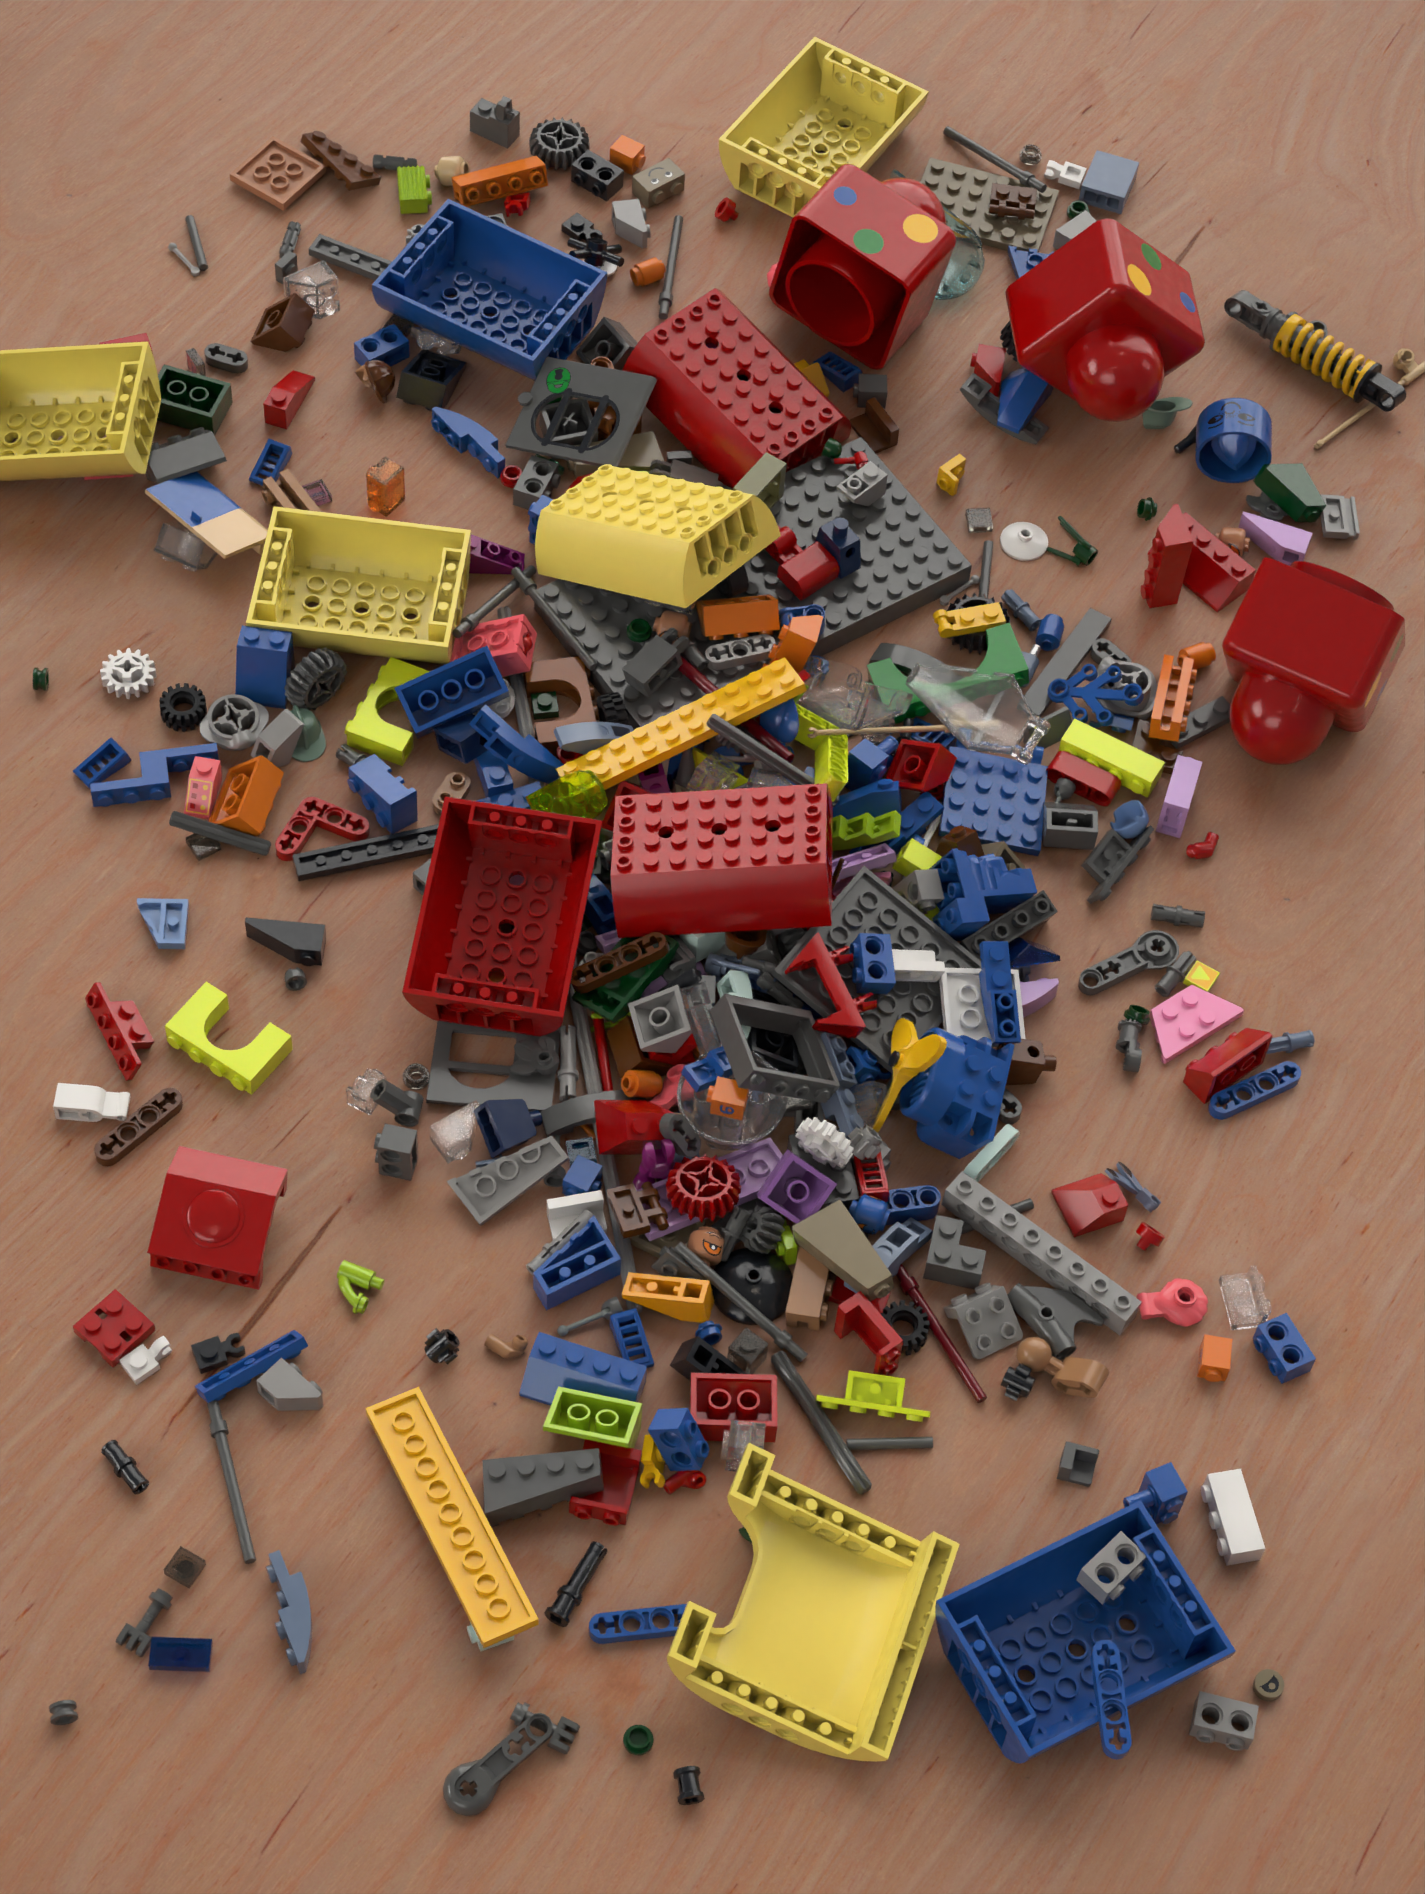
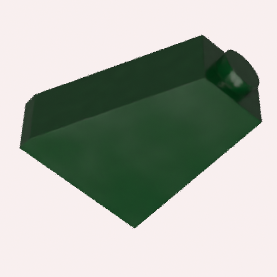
[1253,463,1326,522]

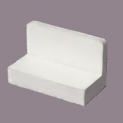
[892,949,945,982]
[546,1190,607,1240]

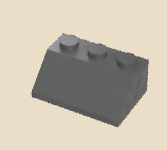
[146,427,227,484]

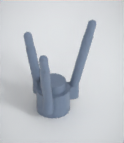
[704,952,765,982]

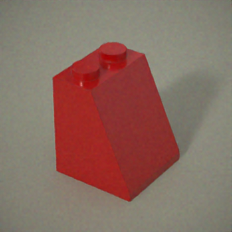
[594,1100,676,1155]

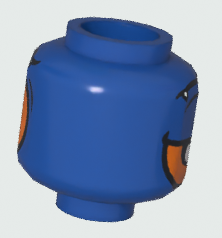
[848,1194,891,1235]

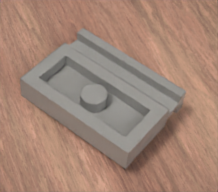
[1320,494,1360,540]

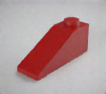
[263,370,315,430]

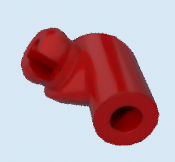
[1186,832,1219,859]

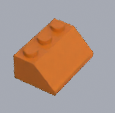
[696,594,780,640]
[761,615,823,674]
[209,755,284,836]

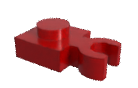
[504,193,531,217]

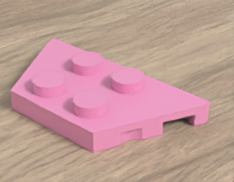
[1150,985,1244,1064]

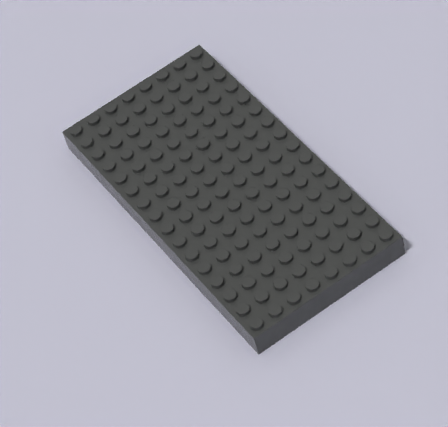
[534,437,972,730]

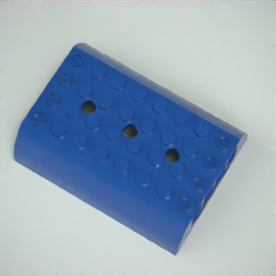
[372,199,607,381]
[935,1500,1236,1764]

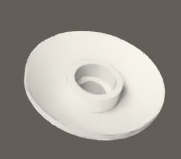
[1000,522,1048,561]

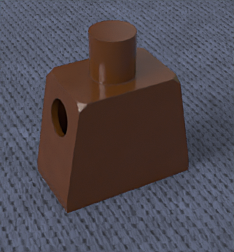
[996,1039,1057,1085]

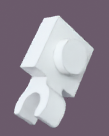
[1044,160,1087,189]
[119,1336,172,1385]

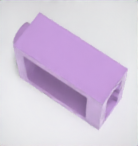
[1156,755,1202,838]

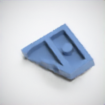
[137,898,189,949]

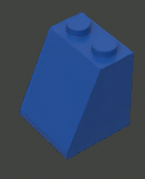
[235,625,295,709]

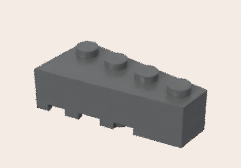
[482,1448,604,1528]

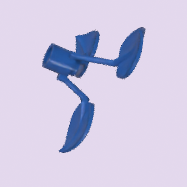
[709,698,799,787]

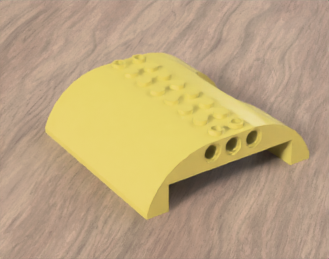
[667,1443,960,1762]

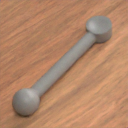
[168,243,200,277]
[940,575,980,606]

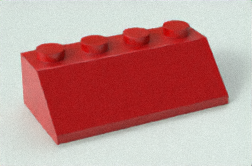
[1141,504,1194,608]
[1148,512,1256,613]

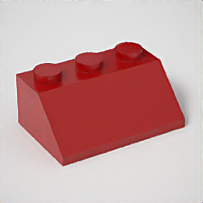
[1183,1028,1273,1104]
[689,1373,778,1442]

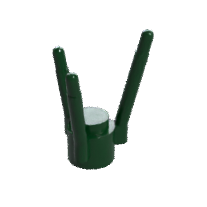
[1047,516,1098,566]

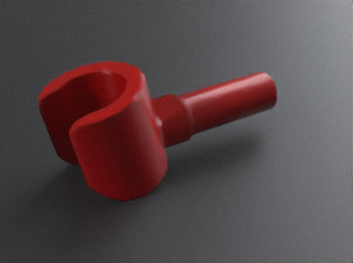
[834,451,868,470]

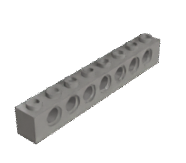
[941,1171,1142,1336]

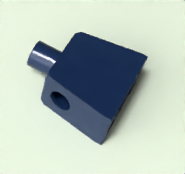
[814,518,861,579]
[433,714,487,764]
[473,1099,542,1159]

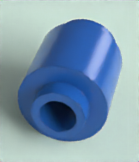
[1035,614,1064,651]

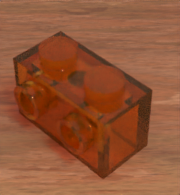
[366,456,405,517]

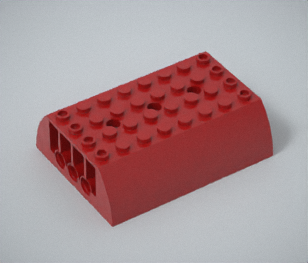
[622,288,851,488]
[610,783,833,938]
[402,797,602,1037]

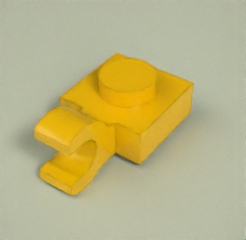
[640,1435,665,1489]

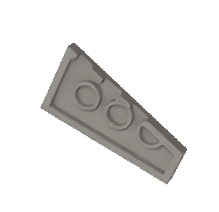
[447,1136,569,1226]

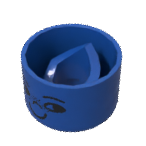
[1195,398,1272,483]

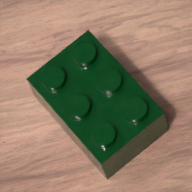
[157,364,233,436]

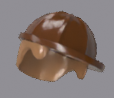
[355,360,395,404]

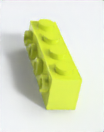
[1058,719,1165,798]

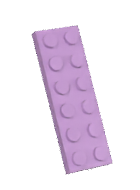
[636,1137,783,1241]

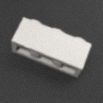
[1201,1469,1265,1566]

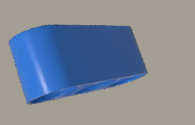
[885,1185,941,1226]

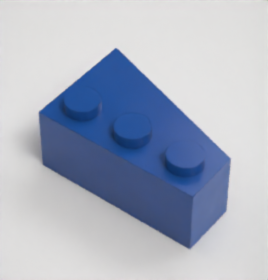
[533,1215,621,1311]

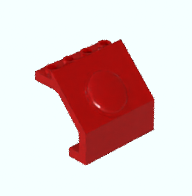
[147,1146,288,1290]

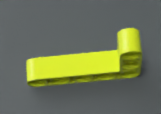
[795,703,848,802]

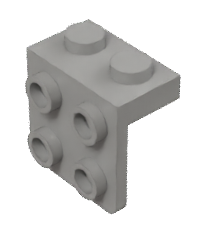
[944,1283,1023,1359]

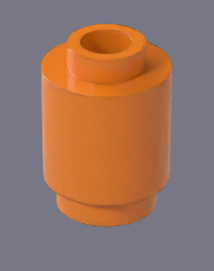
[630,257,666,287]
[1177,642,1216,670]
[621,1070,663,1098]

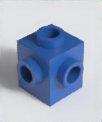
[846,1046,881,1089]

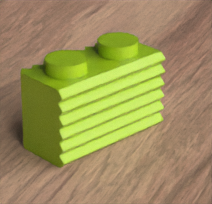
[397,165,432,214]

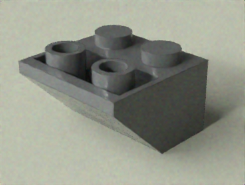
[1043,802,1098,850]

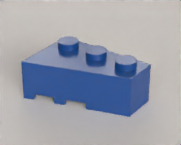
[347,754,418,834]

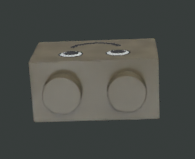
[632,158,685,208]

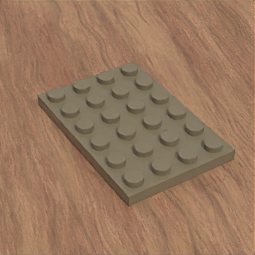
[921,158,1059,253]

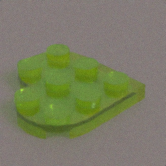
[525,770,608,819]

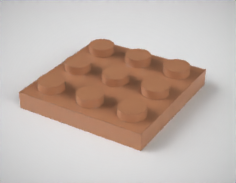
[230,136,326,211]

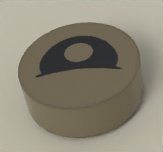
[1253,1669,1284,1701]

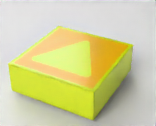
[1183,960,1220,992]

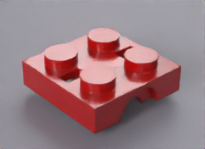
[73,1289,155,1368]

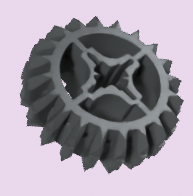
[529,117,590,171]
[284,647,347,710]

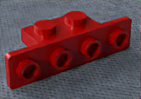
[85,982,154,1081]

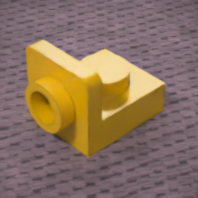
[936,453,966,496]

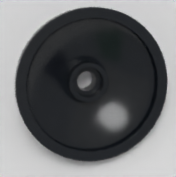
[711,1248,793,1325]

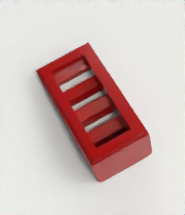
[853,1151,889,1202]

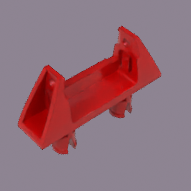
[785,932,877,1038]

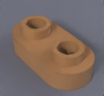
[433,771,471,816]

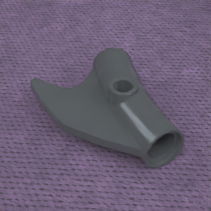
[1008,1283,1104,1360]

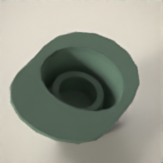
[1142,397,1193,429]
[290,705,326,762]

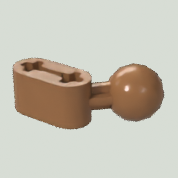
[1016,1336,1109,1398]

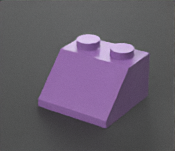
[756,1149,837,1224]

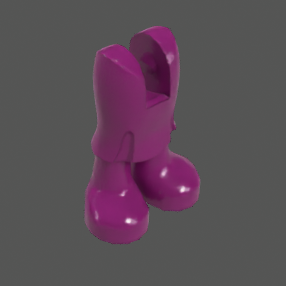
[632,1139,675,1190]

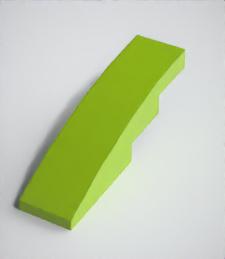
[832,810,901,851]

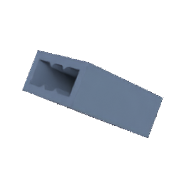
[1079,150,1139,214]

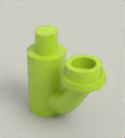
[337,1260,385,1314]

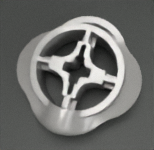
[1097,656,1157,720]
[200,694,269,751]

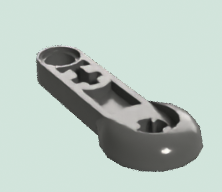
[1078,930,1179,995]
[443,1713,553,1816]

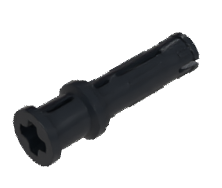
[544,1541,608,1627]

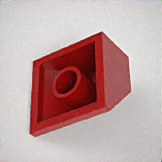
[885,739,957,792]
[1051,1173,1128,1238]

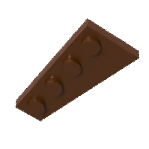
[301,131,381,191]

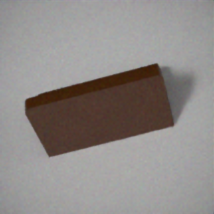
[850,397,899,454]

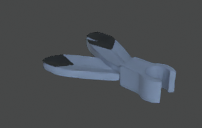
[1105,1162,1161,1212]

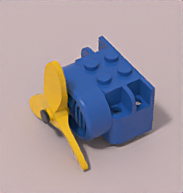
[872,1018,1015,1159]

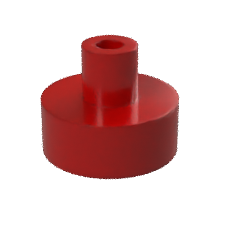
[715,197,739,222]
[1136,1222,1165,1251]

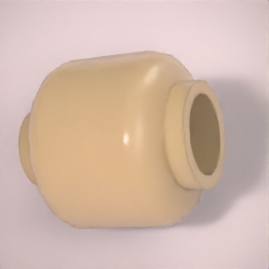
[434,156,470,186]

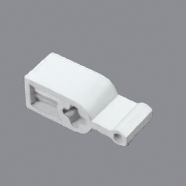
[53,1083,131,1122]

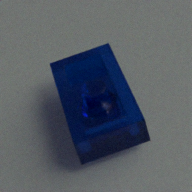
[148,1637,213,1672]

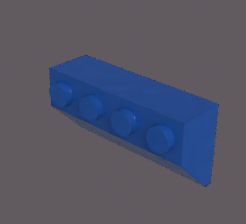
[394,646,510,739]
[519,1332,647,1406]

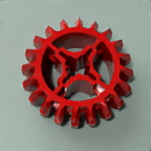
[666,1152,741,1223]

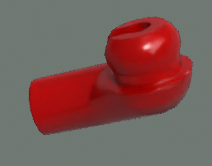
[663,1470,707,1495]

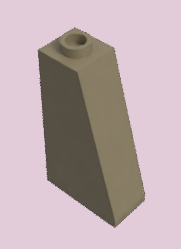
[566,431,664,479]
[792,1200,894,1302]

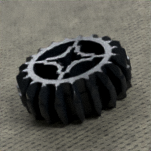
[947,593,1010,655]

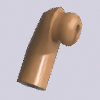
[484,1334,528,1358]

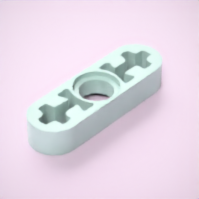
[963,1124,1020,1182]

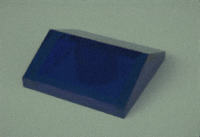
[1008,937,1060,968]

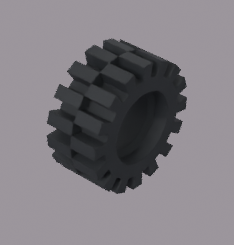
[159,683,207,732]
[597,692,629,725]
[881,1300,930,1356]

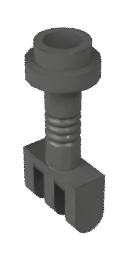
[116,1588,173,1657]
[510,1702,580,1754]

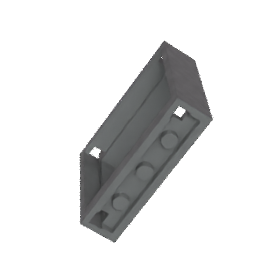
[710,994,840,1103]

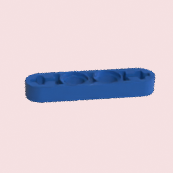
[1208,1061,1301,1120]
[589,1604,687,1644]
[1090,1640,1132,1760]

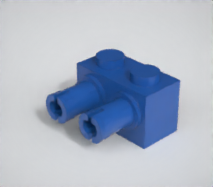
[845,736,899,791]
[1120,1462,1188,1524]

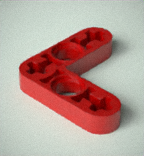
[275,797,370,861]

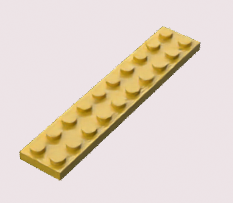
[556,657,807,804]
[365,1387,539,1648]

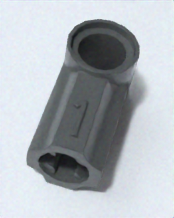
[370,1079,424,1127]

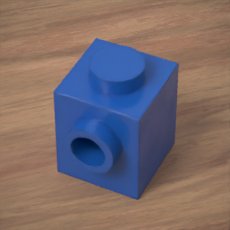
[562,1155,603,1196]

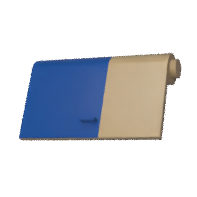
[145,471,268,559]

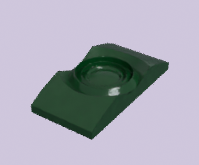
[572,935,679,1023]

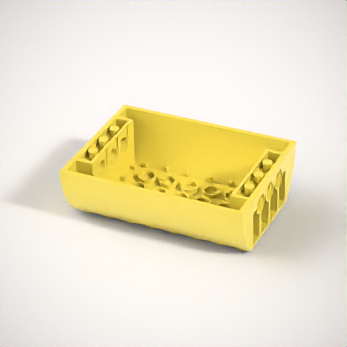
[719,37,929,217]
[0,342,161,481]
[535,464,781,608]
[246,506,471,664]

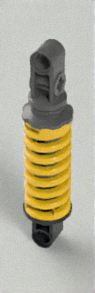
[1224,290,1406,412]

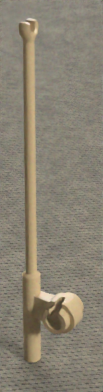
[1314,349,1425,449]
[808,708,1000,738]

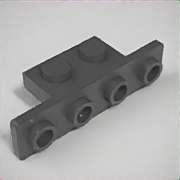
[1081,825,1154,904]

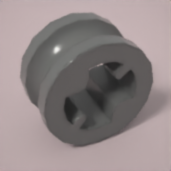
[49,1700,78,1725]

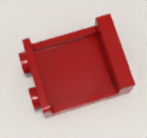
[834,1291,903,1376]
[569,1439,642,1526]

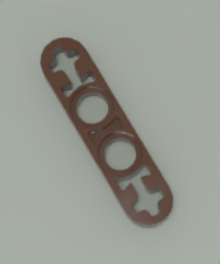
[571,932,669,993]
[94,1088,183,1166]

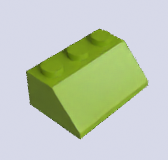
[543,1386,642,1448]

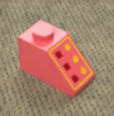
[184,756,223,820]

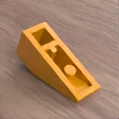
[621,1272,714,1323]

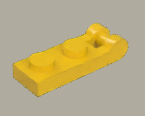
[933,602,1006,638]

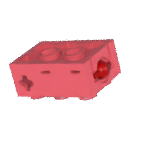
[450,614,537,677]

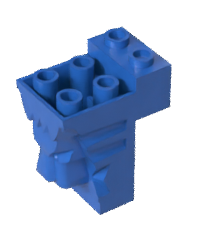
[929,848,1037,941]

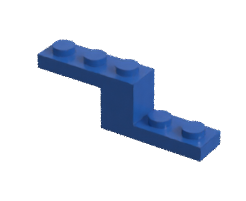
[90,743,219,807]

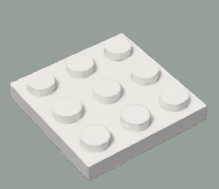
[939,968,1026,1047]

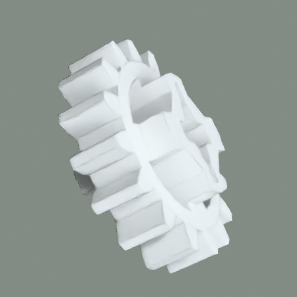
[100,648,156,699]
[795,1117,854,1168]

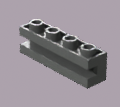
[959,890,1058,961]

